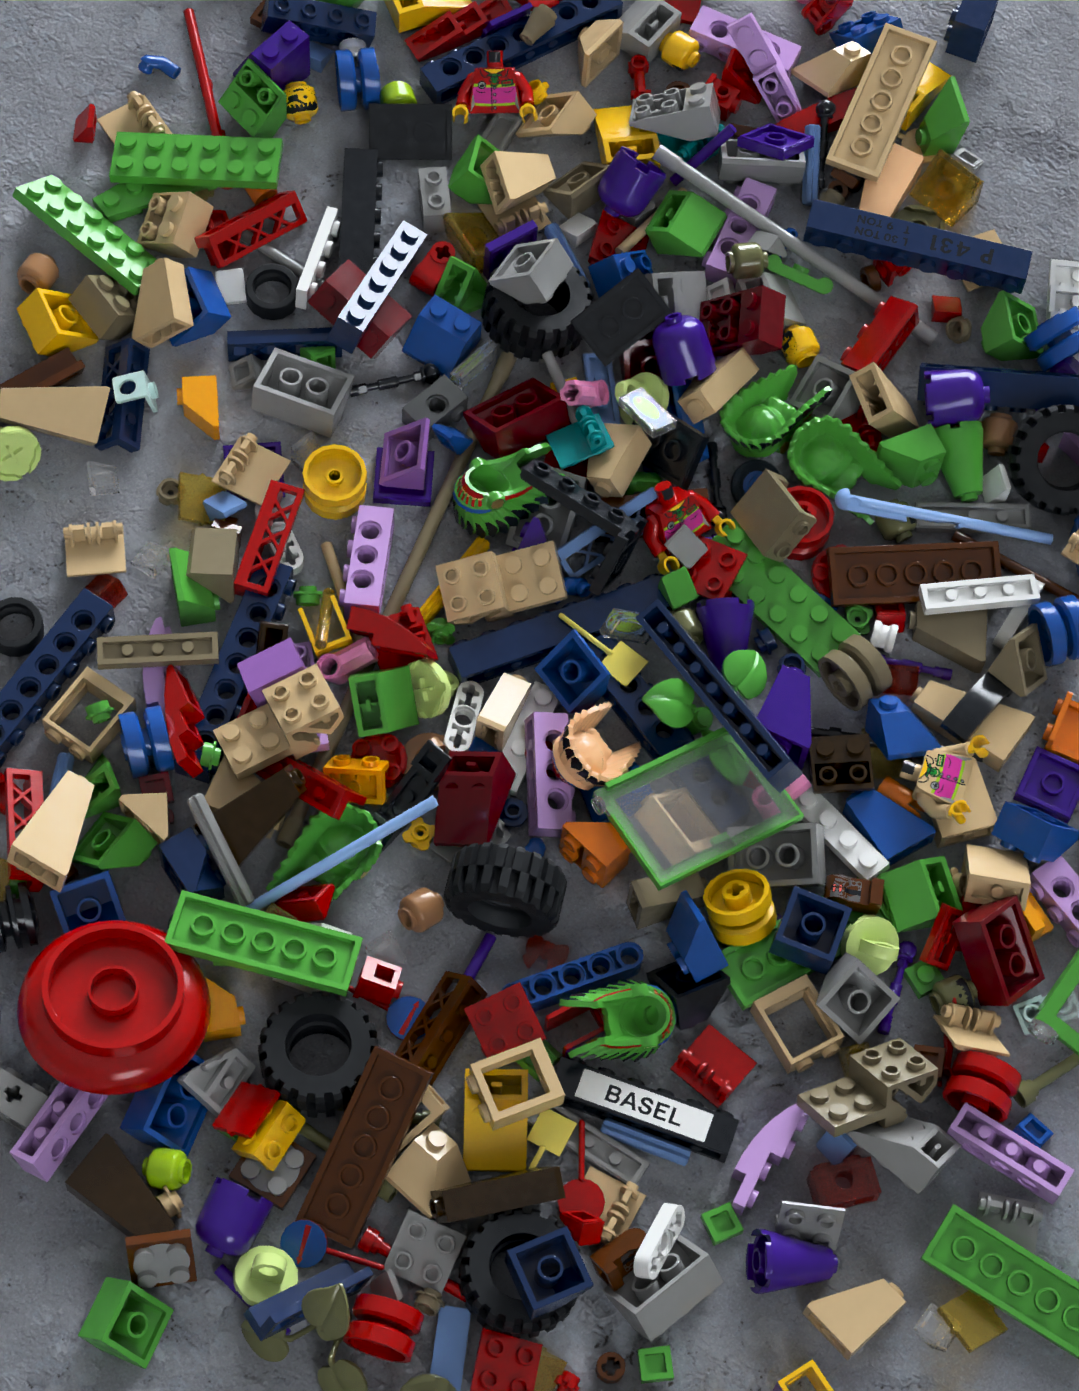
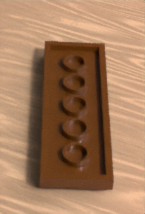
[826,541,1002,607]
[295,1046,434,1249]

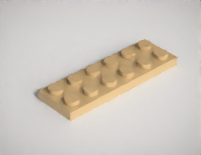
[825,23,937,182]

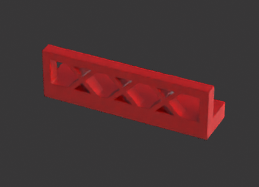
[194,190,307,269]
[234,480,305,597]
[255,755,367,820]
[4,768,44,892]

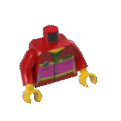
[452,51,538,124]
[642,481,736,575]

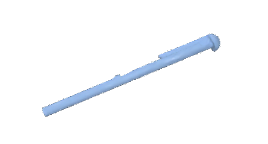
[834,488,1053,545]
[245,795,439,910]

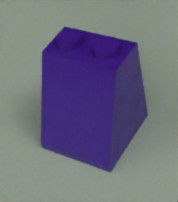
[233,20,310,91]
[757,665,811,771]

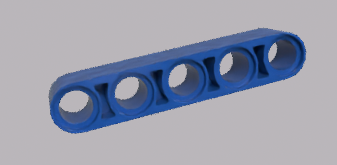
[501,942,644,1012]

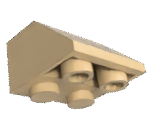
[137,191,214,258]

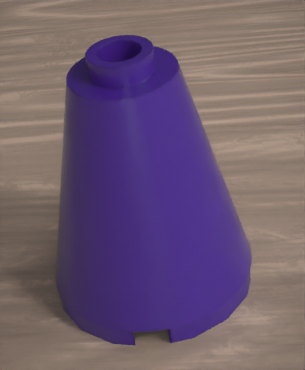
[696,597,755,675]
[746,1229,838,1294]

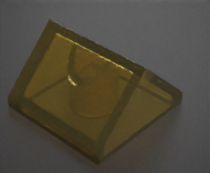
[909,149,984,227]
[443,212,500,274]

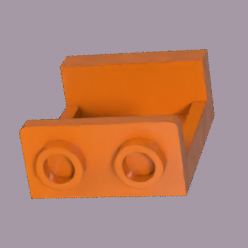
[1042,691,1079,765]

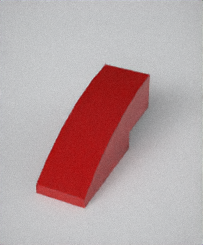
[346,606,437,660]

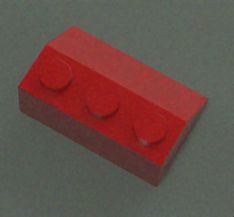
[840,296,919,372]

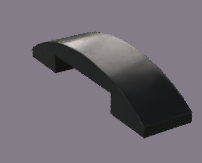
[940,672,1013,743]
[371,740,452,853]

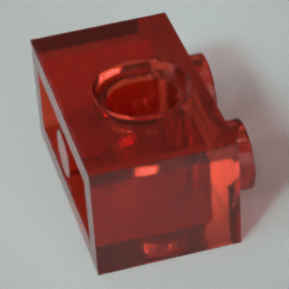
[806,1155,882,1208]

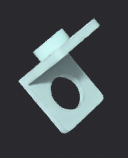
[112,370,159,413]

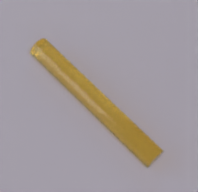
[315,588,335,649]

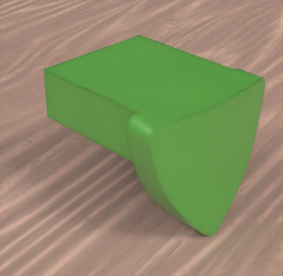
[624,471,663,495]

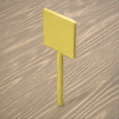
[558,613,649,687]
[511,1109,577,1210]

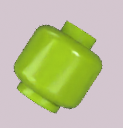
[380,81,417,104]
[142,1147,192,1191]

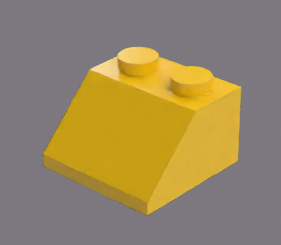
[16,288,99,356]

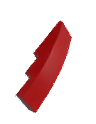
[405,0,513,62]
[774,87,857,133]
[164,664,205,778]

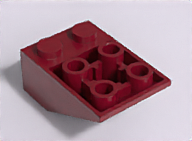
[699,285,786,356]
[433,751,516,847]

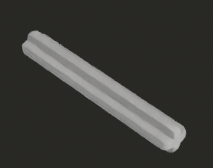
[187,793,254,906]

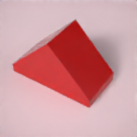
[721,48,762,104]

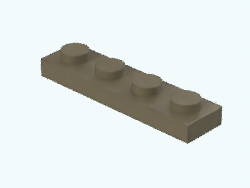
[97,631,219,670]

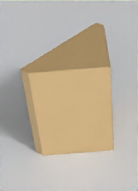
[118,793,170,845]

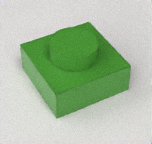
[904,961,945,999]
[700,1202,744,1246]
[637,1345,674,1384]

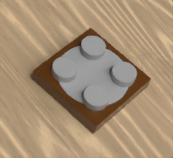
[229,1141,317,1211]
[125,1228,197,1289]

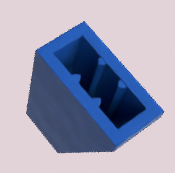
[842,789,937,866]

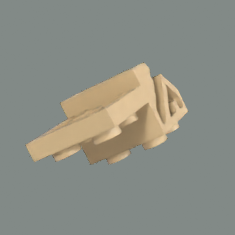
[435,540,568,625]
[213,664,344,781]

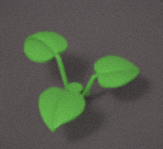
[641,650,767,787]

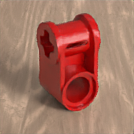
[801,0,853,35]
[409,241,455,297]

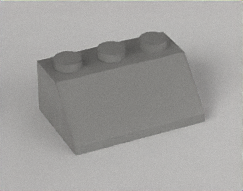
[717,139,806,186]
[251,347,355,438]
[603,1234,724,1342]

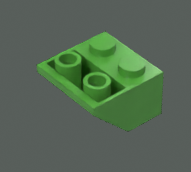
[218,58,287,138]
[645,190,727,257]
[348,665,419,737]
[877,856,963,933]

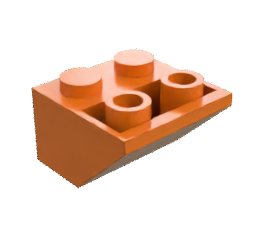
[559,822,631,888]

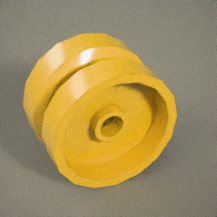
[302,444,367,520]
[703,868,777,946]

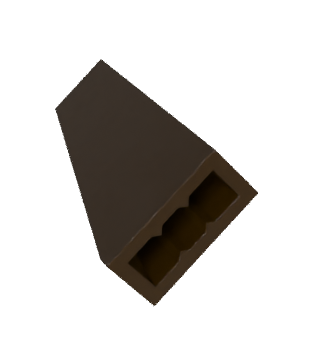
[193,764,307,868]
[65,1133,176,1237]
[429,1166,566,1223]

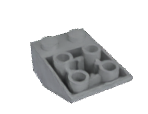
[629,82,721,141]
[643,271,707,332]
[846,1117,962,1194]

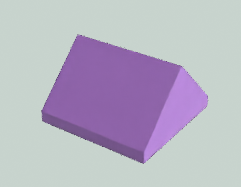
[379,417,430,490]
[237,637,306,708]

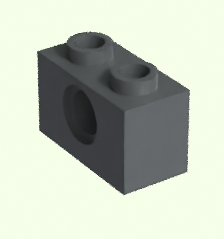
[402,374,468,441]

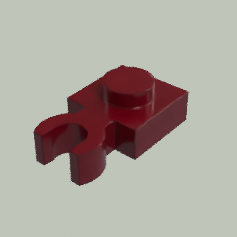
[138,771,174,825]

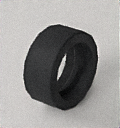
[245,264,298,320]
[0,597,44,657]

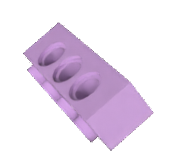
[689,5,802,79]
[701,177,777,290]
[339,505,394,619]
[524,712,576,838]
[1030,856,1079,948]
[9,1082,109,1182]
[947,1102,1074,1205]

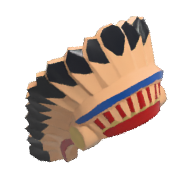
[552,701,642,791]

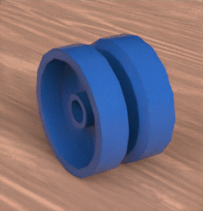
[335,47,381,112]
[1023,306,1079,372]
[1027,595,1079,667]
[118,705,175,779]

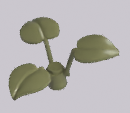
[241,1283,368,1391]

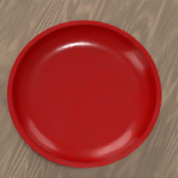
[17,920,211,1095]

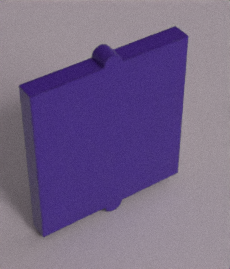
[481,2,533,38]

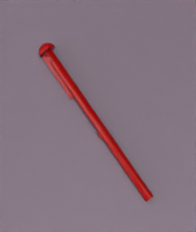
[183,8,233,190]

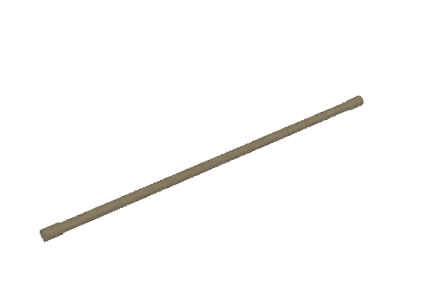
[276,351,517,849]

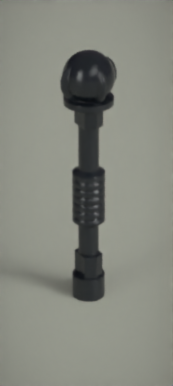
[816,99,836,189]
[350,363,440,397]
[707,442,728,526]

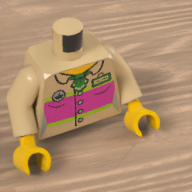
[899,735,990,824]

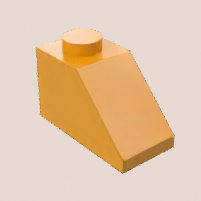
[177,375,220,440]
[204,977,246,1042]

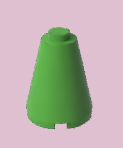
[935,421,984,503]

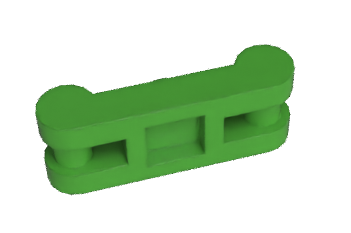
[766,254,833,295]

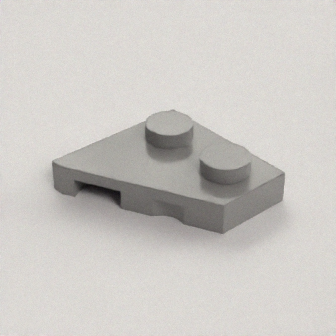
[176,1047,256,1117]

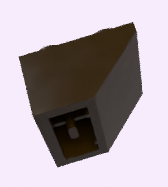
[808,734,875,794]

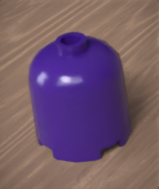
[598,146,666,218]
[652,312,717,386]
[924,369,990,428]
[195,1177,274,1259]

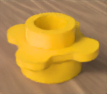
[528,79,549,105]
[402,817,435,851]

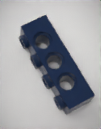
[261,0,377,48]

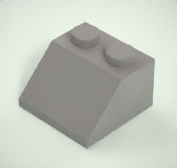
[489,238,574,304]
[815,952,901,1045]

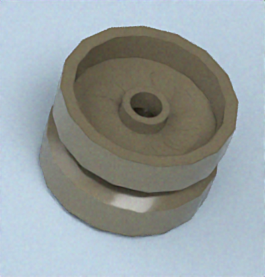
[818,634,893,711]

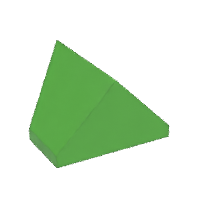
[435,256,487,314]
[85,753,121,819]

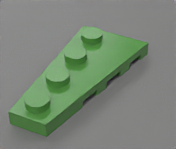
[92,183,217,223]

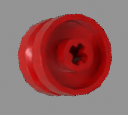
[787,486,834,561]
[942,1051,1022,1123]
[343,1293,424,1363]

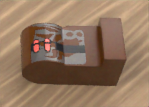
[824,874,884,915]
[589,1228,646,1292]

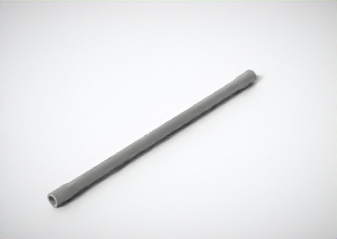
[652,144,939,347]

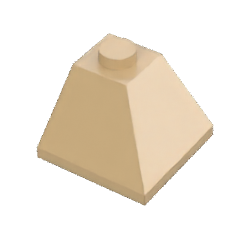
[577,19,624,88]
[791,41,871,98]
[515,91,597,138]
[386,1123,471,1219]

